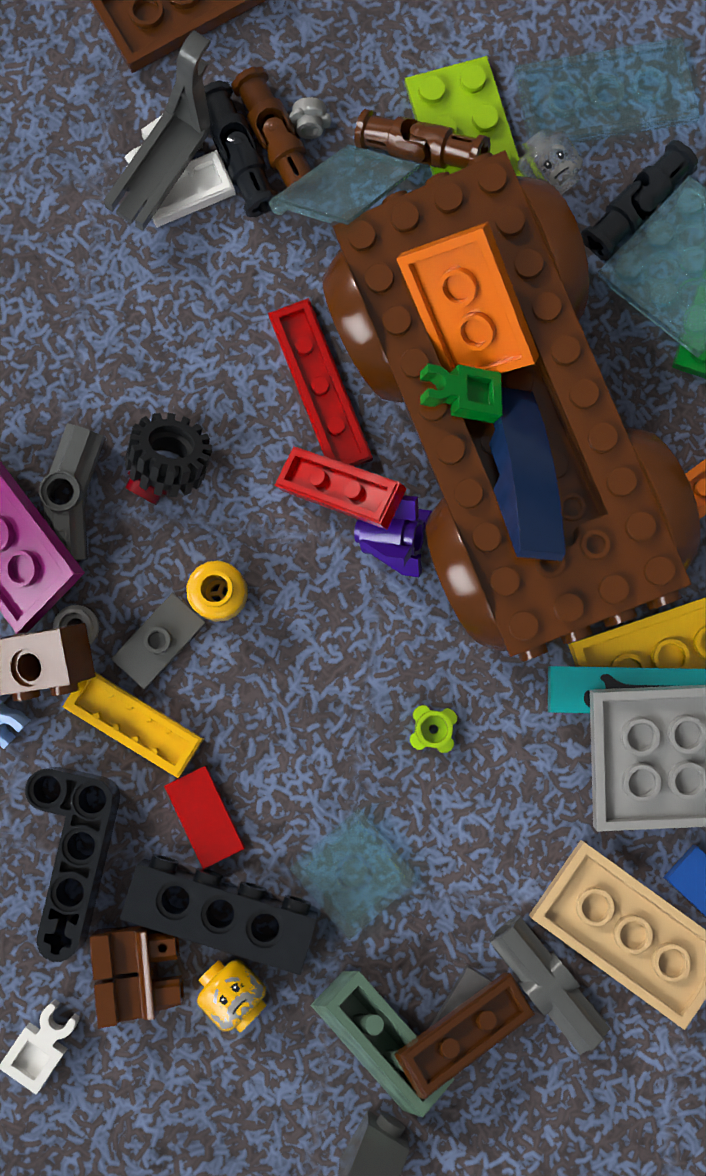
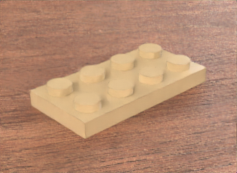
[529,840,706,1030]

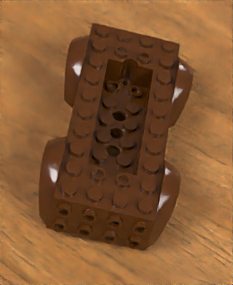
[322,150,701,662]

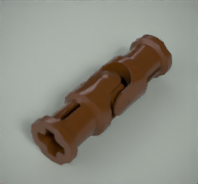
[231,67,322,202]
[354,109,491,169]

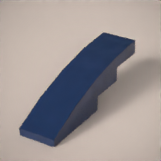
[489,387,566,561]

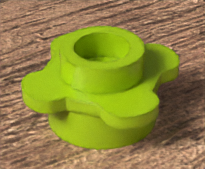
[410,705,457,753]

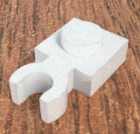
[0,999,80,1094]

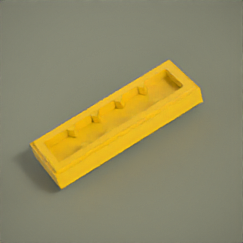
[62,672,204,778]

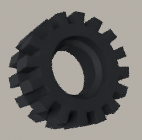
[125,413,212,497]

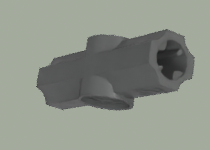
[488,914,610,1055]

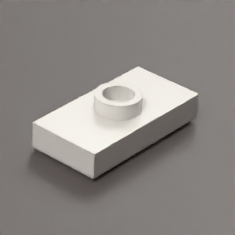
[152,150,236,228]

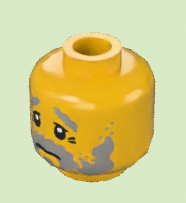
[197,959,267,1033]

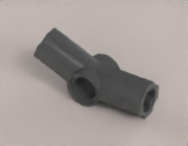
[39,423,106,561]

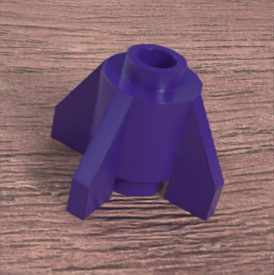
[354,495,432,577]

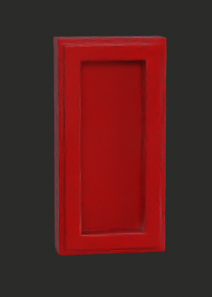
[164,765,245,869]

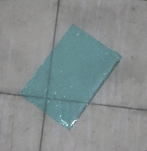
[269,145,419,225]

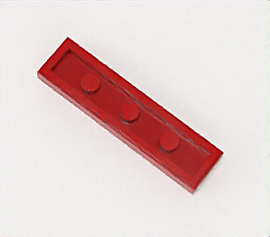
[268,298,373,467]

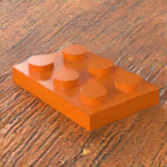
[396,222,539,373]

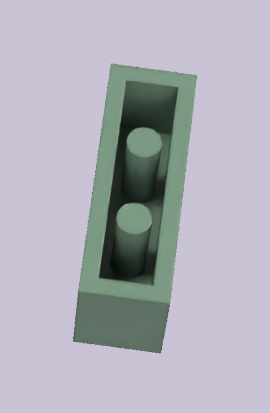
[311,971,455,1117]

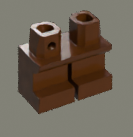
[89,926,185,1029]

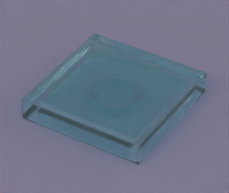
[289,807,419,940]

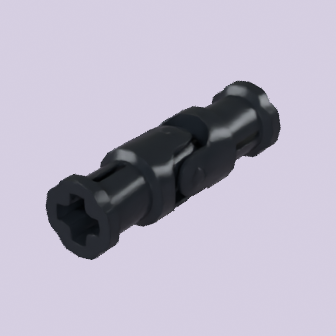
[204,81,282,217]
[581,140,698,261]

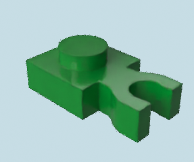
[420,364,502,423]

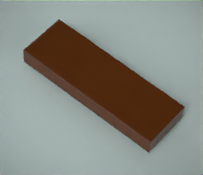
[394,973,535,1099]

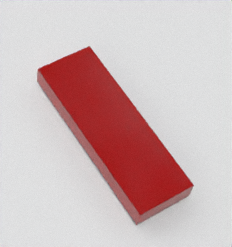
[274,446,407,530]

